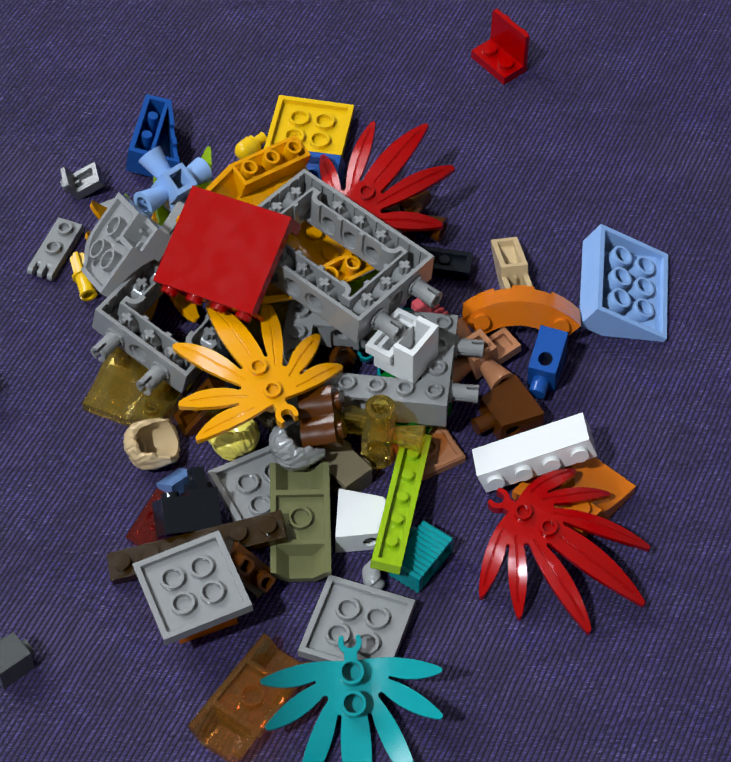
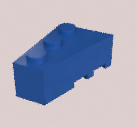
[126,94,180,177]

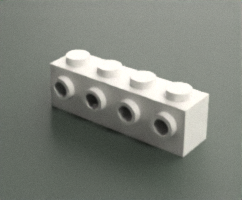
[472,413,597,493]

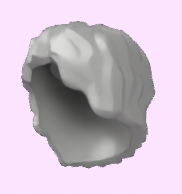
[269,420,325,472]

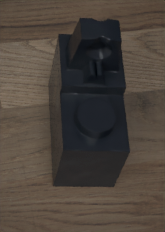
[152,466,222,538]

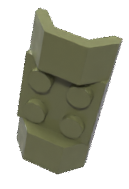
[270,462,331,582]

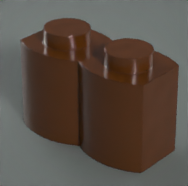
[297,385,347,449]

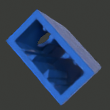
[527,325,568,399]

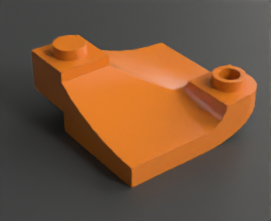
[511,457,636,537]

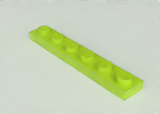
[370,429,432,575]

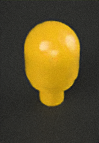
[234,132,267,160]

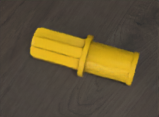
[70,251,97,301]

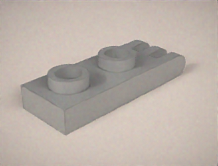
[27,217,84,281]

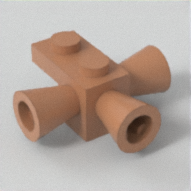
[452,318,522,390]

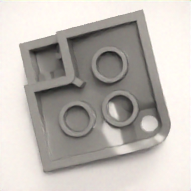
[81,192,172,297]

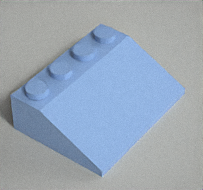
[580,224,668,342]

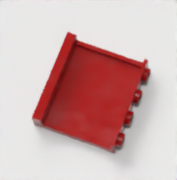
[153,185,302,323]

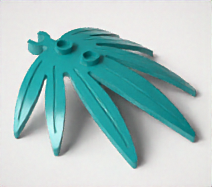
[260,635,443,762]

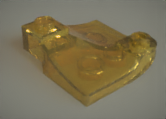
[82,347,193,427]

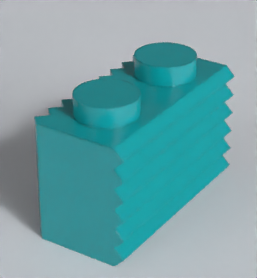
[389,520,454,593]

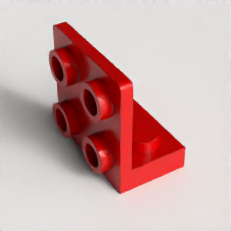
[471,9,530,85]

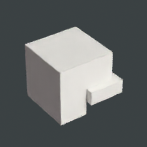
[365,307,439,385]

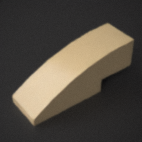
[491,237,533,289]

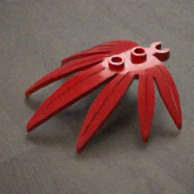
[319,121,455,231]
[479,468,650,635]

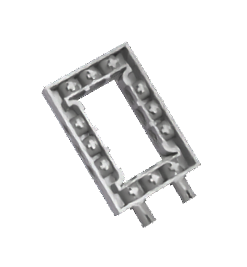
[257,169,443,343]
[90,232,262,396]
[282,300,484,427]

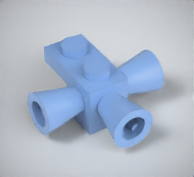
[134,146,212,217]

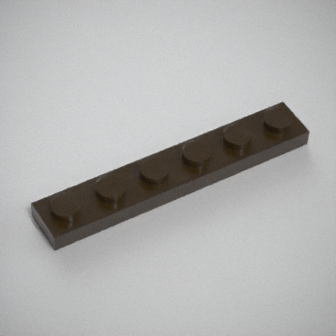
[107,510,288,585]

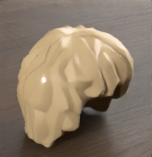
[123,418,180,470]

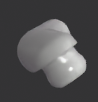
[362,560,385,590]

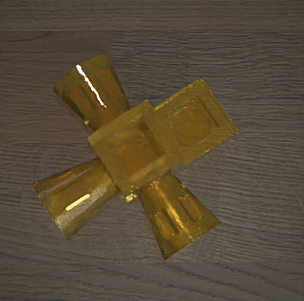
[341,395,426,469]

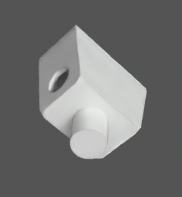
[335,489,386,553]

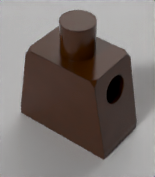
[471,374,545,441]

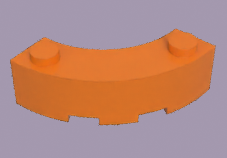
[462,285,581,336]

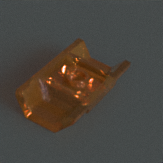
[188,633,310,762]

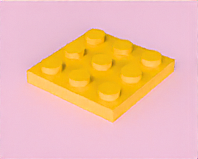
[264,95,354,158]

